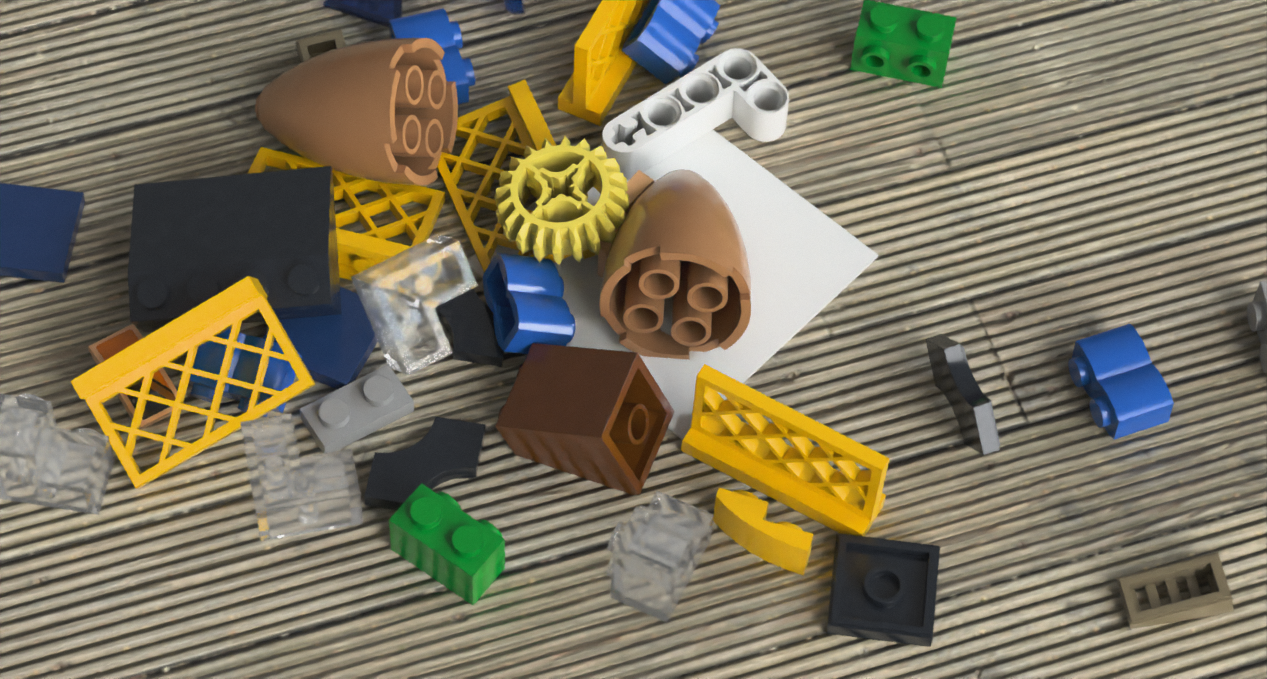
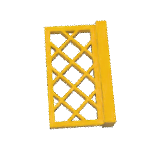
[558,0,649,126]
[437,79,596,272]
[247,147,445,295]
[70,276,316,489]
[681,364,890,536]

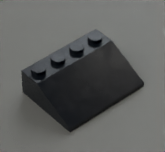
[128,166,342,332]

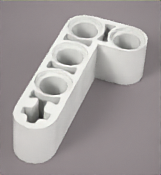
[602,48,789,180]

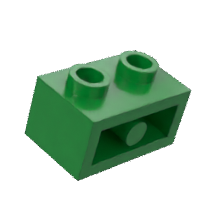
[850,0,957,88]
[389,483,505,605]

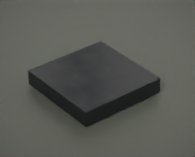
[826,533,940,647]

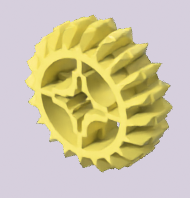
[495,136,630,265]

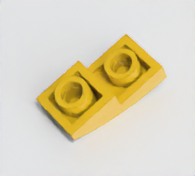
[713,488,813,576]

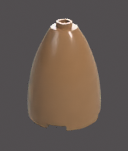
[255,38,458,186]
[599,169,751,360]

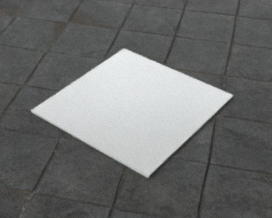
[465,125,878,440]

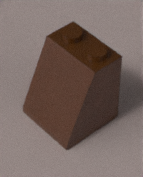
[495,343,675,495]

